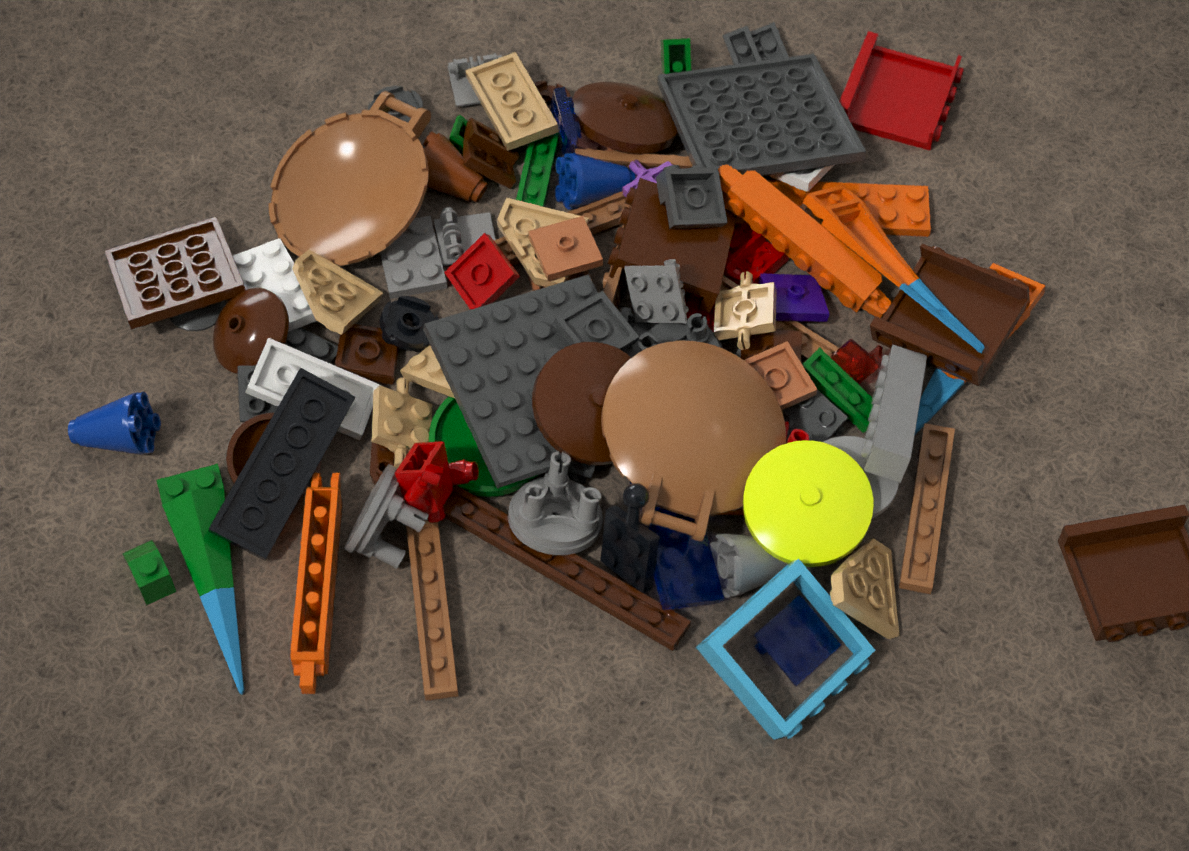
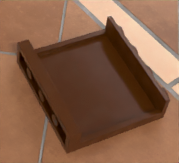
[607,178,737,313]
[870,243,1030,386]
[1058,504,1189,642]

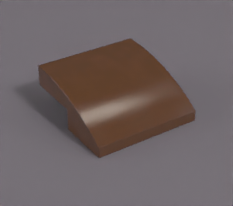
[463,117,519,189]

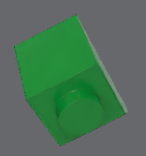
[660,38,691,74]
[122,540,177,605]

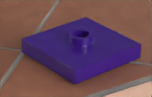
[759,273,830,322]

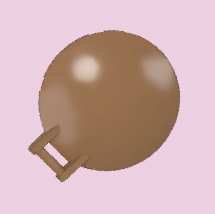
[268,91,431,266]
[601,341,786,542]

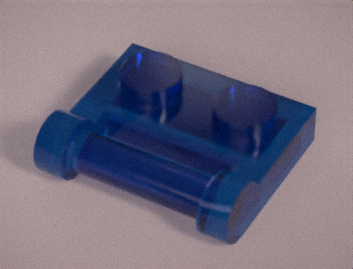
[551,87,581,156]

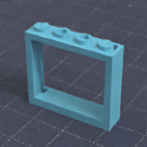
[696,559,876,740]

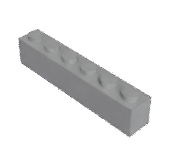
[861,345,927,483]

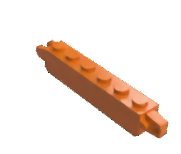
[718,164,892,318]
[290,473,343,694]

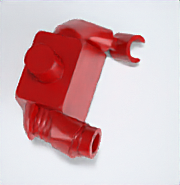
[395,441,479,523]

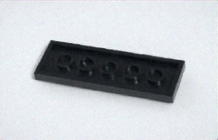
[208,367,356,561]

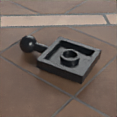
[600,483,660,593]

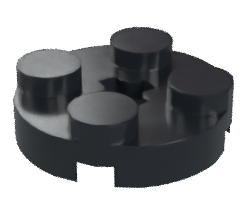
[379,296,439,353]

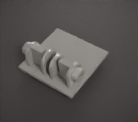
[447,53,502,107]
[434,207,496,266]
[624,259,689,323]

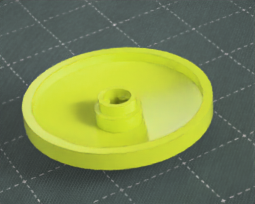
[743,440,874,567]

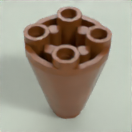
[423,132,488,203]

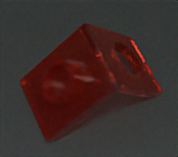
[831,339,883,384]

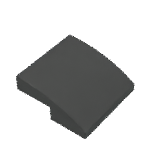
[722,22,789,65]

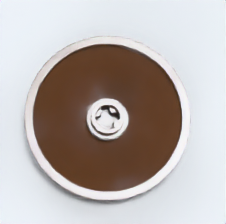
[570,82,678,154]
[532,342,632,465]

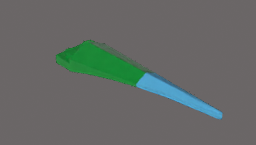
[156,464,244,695]

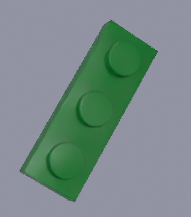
[802,347,873,434]

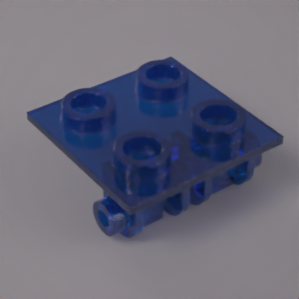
[754,594,841,687]

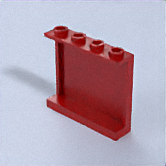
[840,31,964,151]

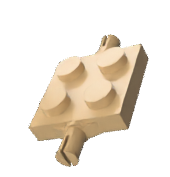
[714,271,777,350]
[371,378,433,470]

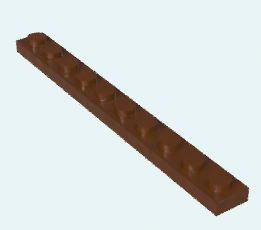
[443,485,691,651]

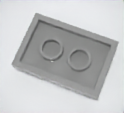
[380,216,447,299]

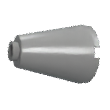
[709,533,787,598]

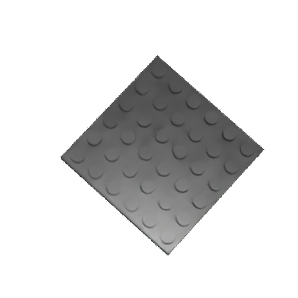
[658,54,866,175]
[423,275,630,488]

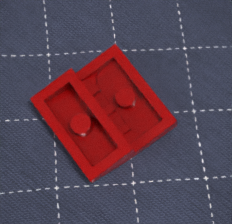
[723,224,789,285]

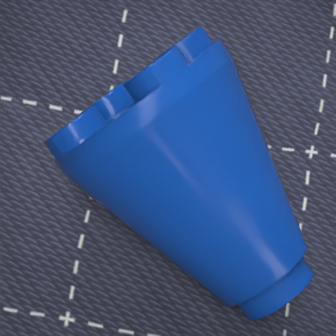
[555,153,636,210]
[68,392,161,455]

